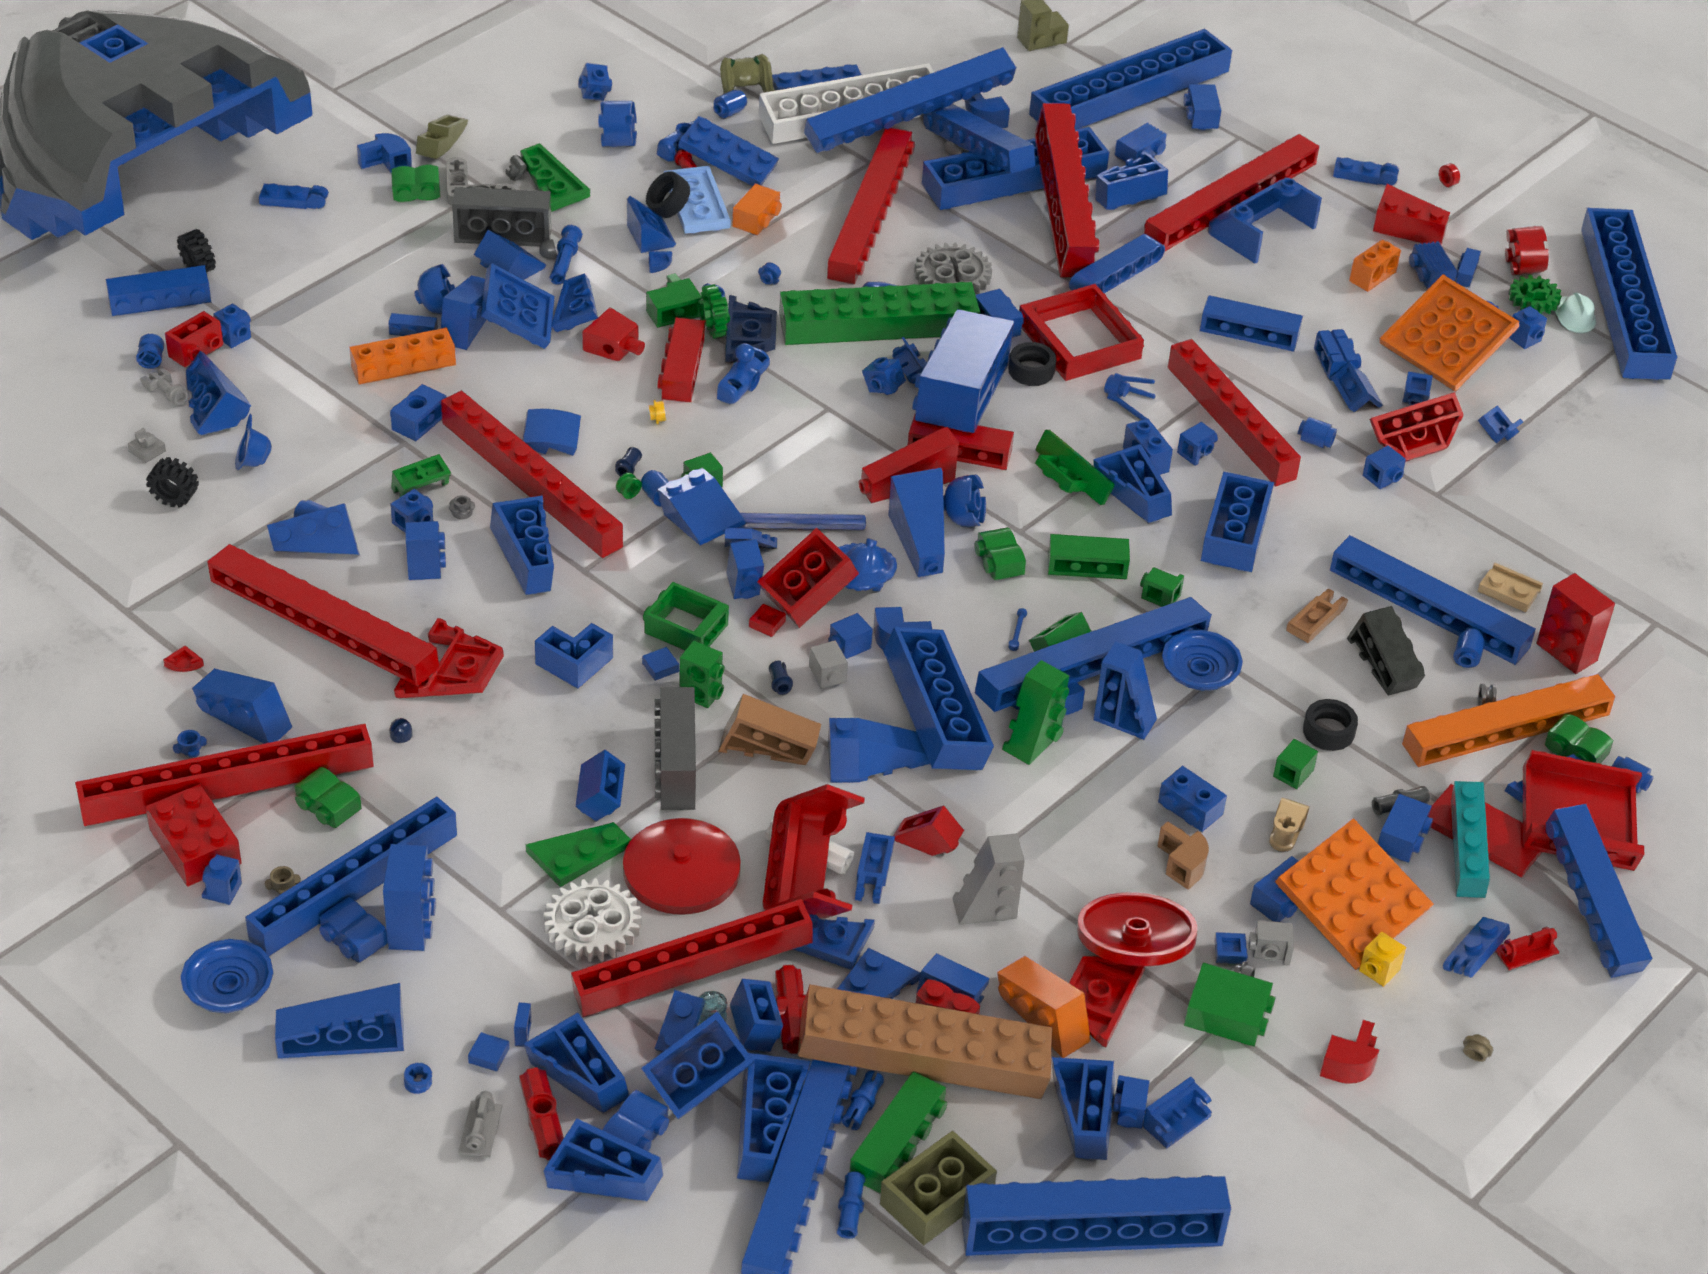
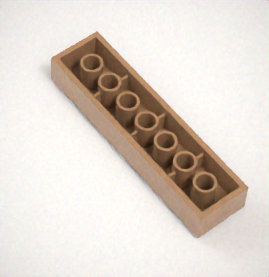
[798,984,1052,1099]

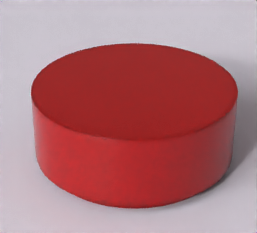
[1439,163,1460,187]

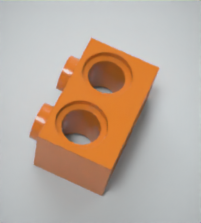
[1349,239,1401,292]

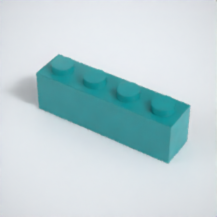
[1451,781,1490,898]

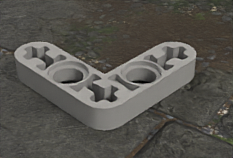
[446,157,516,206]

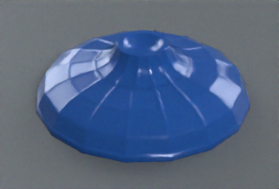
[1162,630,1243,691]
[180,939,274,1013]

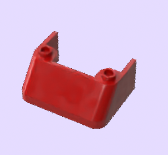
[763,784,865,919]

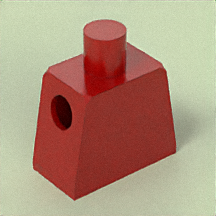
[582,307,645,361]

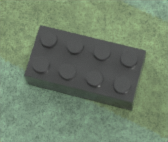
[452,187,552,247]
[654,687,696,810]

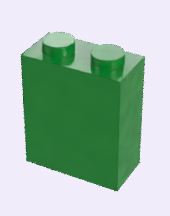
[1184,962,1276,1047]

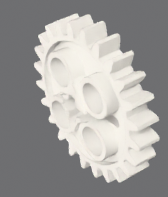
[544,878,641,962]

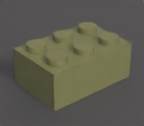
[880,1130,997,1246]

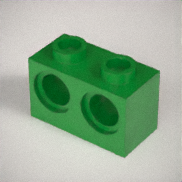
[679,641,725,708]

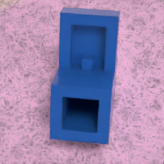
[965,93,1010,128]
[357,133,412,173]
[873,607,932,651]

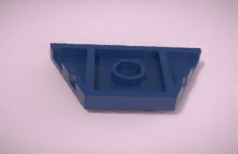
[725,295,777,362]

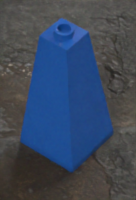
[888,468,945,577]

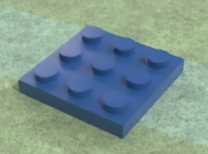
[481,263,555,349]

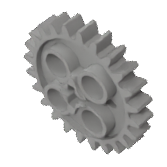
[914,243,992,294]

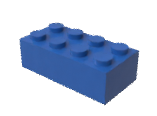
[1200,471,1274,572]

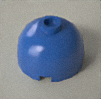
[415,264,455,315]
[943,474,986,527]

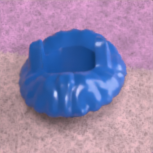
[838,538,897,591]

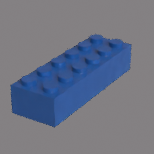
[883,627,994,770]

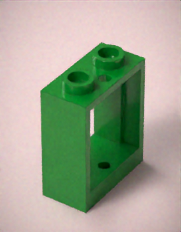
[643,582,729,650]

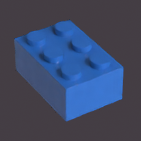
[383,844,436,951]

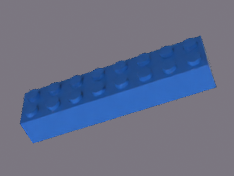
[922,127,1110,210]
[962,1175,1231,1256]

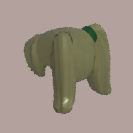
[720,54,775,94]

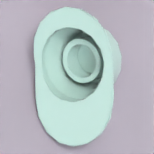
[1555,292,1596,333]

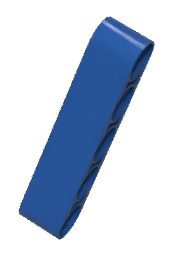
[1069,234,1165,296]

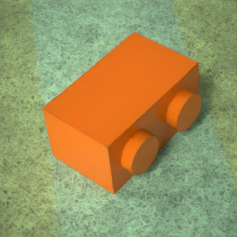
[733,184,782,235]

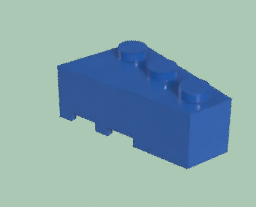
[441,275,486,350]

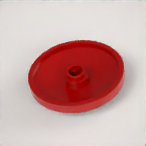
[623,818,741,915]
[1077,892,1198,966]

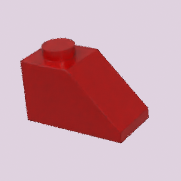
[893,805,965,856]

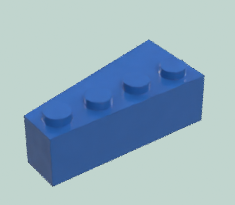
[490,496,554,595]
[737,1053,811,1183]

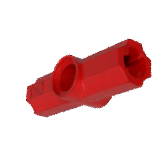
[775,965,806,1054]
[519,1067,564,1161]

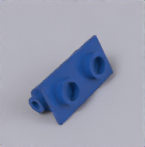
[892,337,925,384]

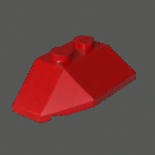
[1369,392,1464,461]

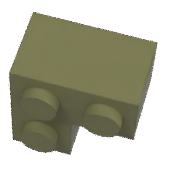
[1017,0,1069,51]

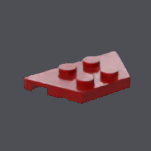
[1069,956,1147,1048]

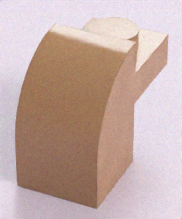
[1157,821,1209,890]

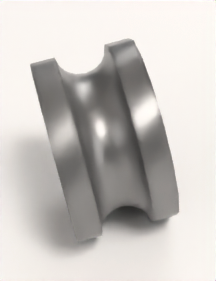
[1478,684,1497,706]

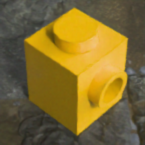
[1359,932,1407,987]

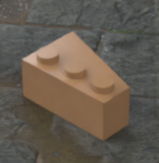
[718,694,821,765]

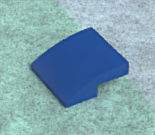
[522,409,581,456]

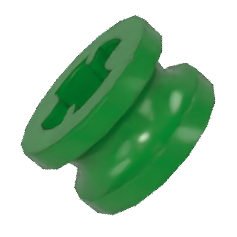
[616,473,642,499]

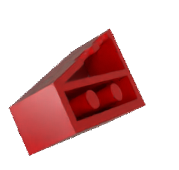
[1373,184,1450,245]

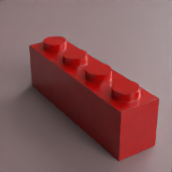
[658,318,705,402]
[908,414,1014,470]

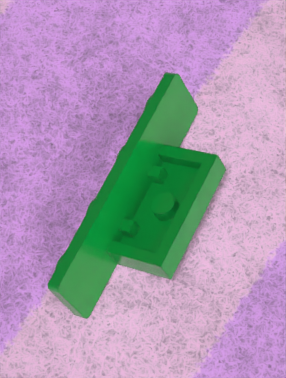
[1035,429,1115,505]

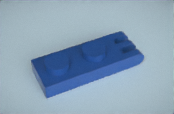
[1443,917,1510,978]

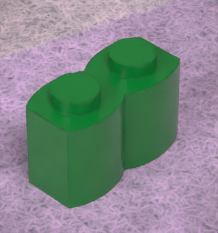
[391,165,441,202]
[974,527,1026,580]
[1545,714,1613,764]
[294,767,362,828]

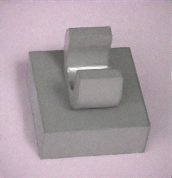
[128,428,166,463]

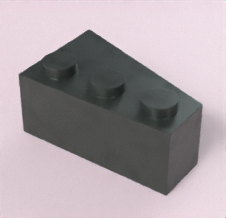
[1347,606,1425,696]

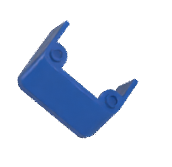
[1208,178,1322,264]

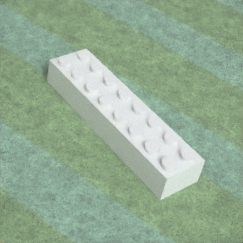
[758,63,934,144]

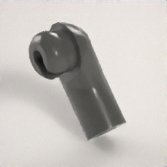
[505,155,527,181]

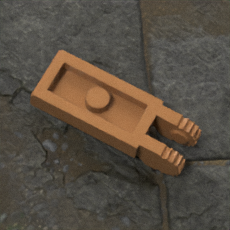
[1286,589,1348,643]

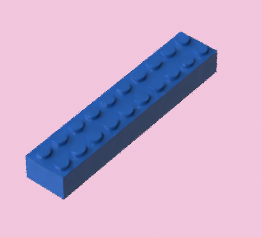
[1029,29,1232,130]
[1581,208,1677,380]

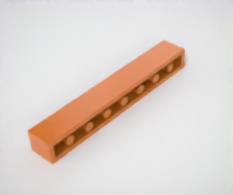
[1402,674,1615,767]

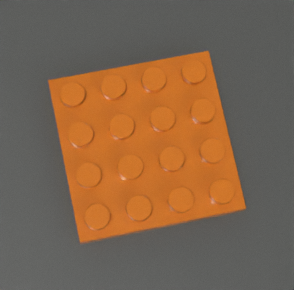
[1380,275,1519,392]
[1275,818,1434,970]

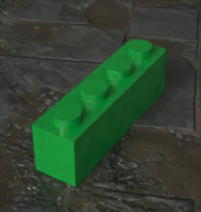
[849,1071,947,1194]

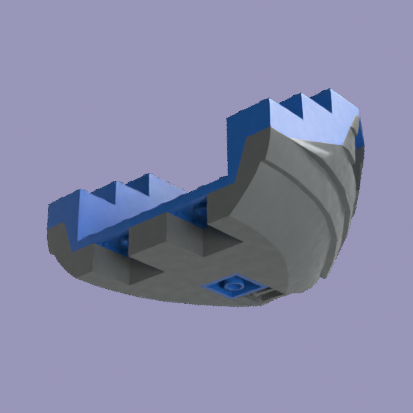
[0,10,313,240]

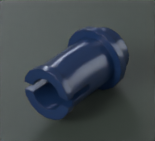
[615,447,642,477]
[769,660,793,695]

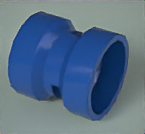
[136,334,165,369]

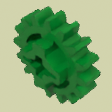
[1508,275,1562,314]
[698,284,730,339]

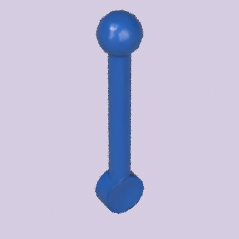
[1008,608,1027,651]

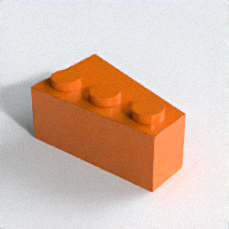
[997,956,1091,1058]

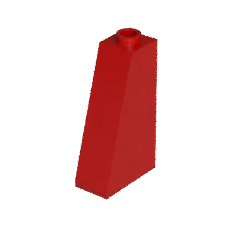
[859,427,959,503]

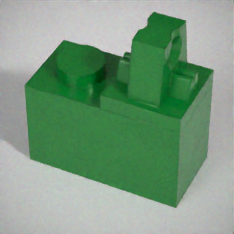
[646,273,702,328]

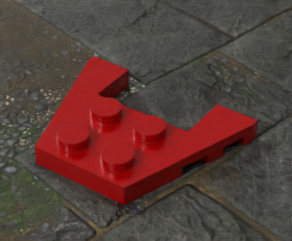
[394,618,504,698]

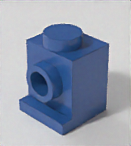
[1177,422,1218,466]
[202,854,242,905]
[1113,1075,1150,1129]

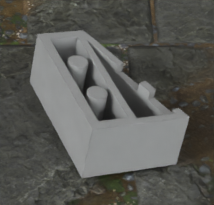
[952,833,1025,925]

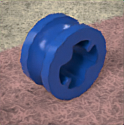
[404,1063,432,1094]

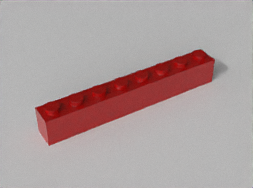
[1168,339,1301,487]
[571,899,813,1017]

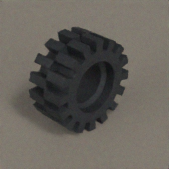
[177,229,216,273]
[146,457,199,508]

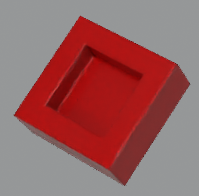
[749,604,786,637]

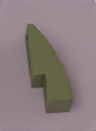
[416,114,468,159]

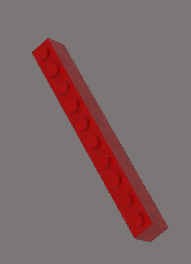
[827,128,915,284]
[1144,134,1320,251]
[441,390,623,559]
[207,544,439,687]
[75,723,374,826]

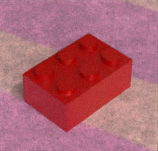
[757,528,859,628]
[1536,573,1616,674]
[146,784,242,887]

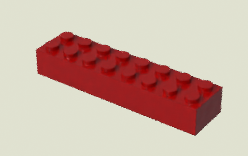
[1034,103,1099,278]

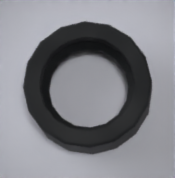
[646,171,690,218]
[1008,342,1056,386]
[1303,699,1358,751]

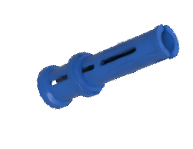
[549,225,583,285]

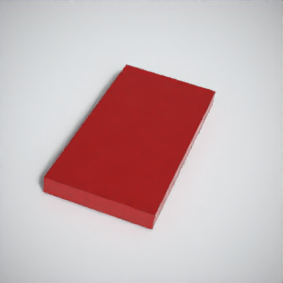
[1429,784,1542,878]

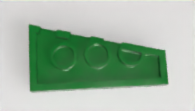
[520,143,590,212]

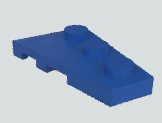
[725,528,777,548]

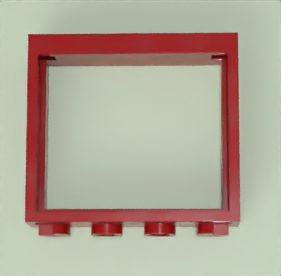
[1019,284,1144,381]

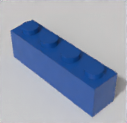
[106,265,211,316]
[1200,295,1303,352]

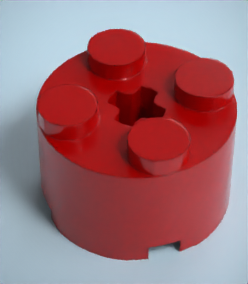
[1505,226,1549,276]

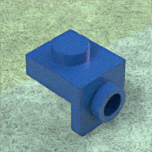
[1402,371,1433,405]
[1477,405,1523,443]

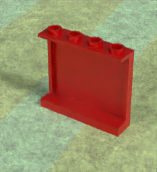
[1523,750,1645,871]

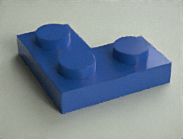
[654,990,705,1052]

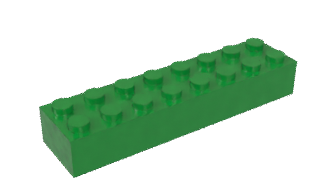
[779,282,980,345]

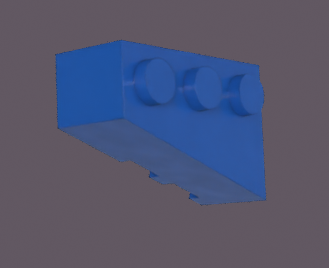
[1096,151,1168,210]
[1093,444,1172,523]
[1093,641,1157,740]
[192,668,293,744]
[524,1012,629,1113]
[1052,1057,1115,1160]
[544,1118,663,1201]

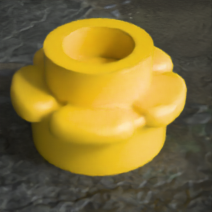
[649,400,666,424]

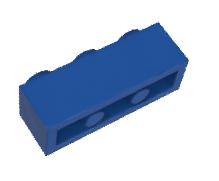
[1456,248,1481,288]
[388,313,438,336]

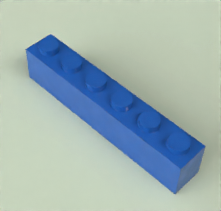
[1545,804,1653,978]

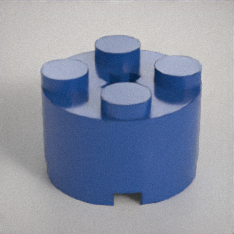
[598,100,637,147]

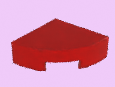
[163,646,204,672]

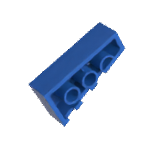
[275,983,404,1059]

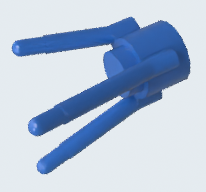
[1104,373,1155,420]

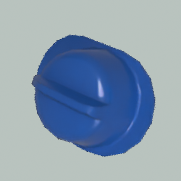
[235,414,272,470]

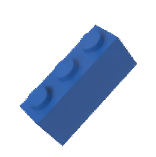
[641,1011,755,1120]

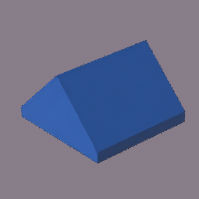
[627,196,676,253]

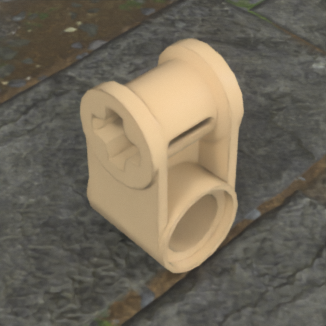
[1269,797,1310,852]

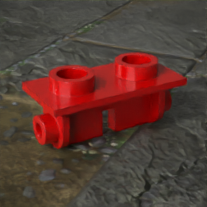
[1495,927,1559,970]

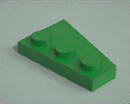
[526,822,631,887]

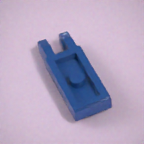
[1333,157,1399,185]
[259,183,329,209]
[855,832,895,904]

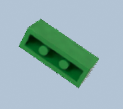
[1048,534,1130,580]

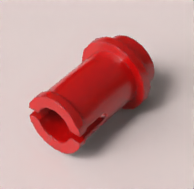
[675,150,697,169]

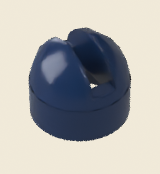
[389,718,413,743]

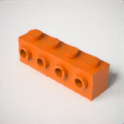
[349,328,456,384]

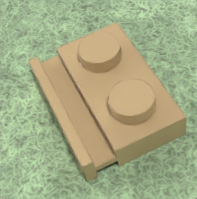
[1478,563,1543,612]

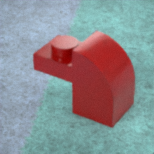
[1320,1020,1380,1084]

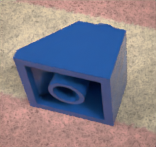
[473,230,547,280]

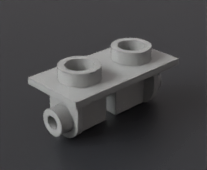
[458,1091,502,1158]

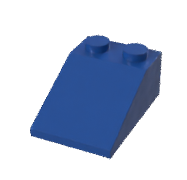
[657,468,746,545]

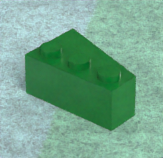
[1002,660,1069,765]

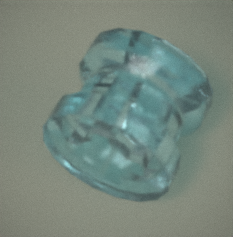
[698,991,727,1025]

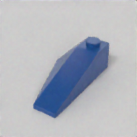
[186,351,251,435]
[828,718,930,783]

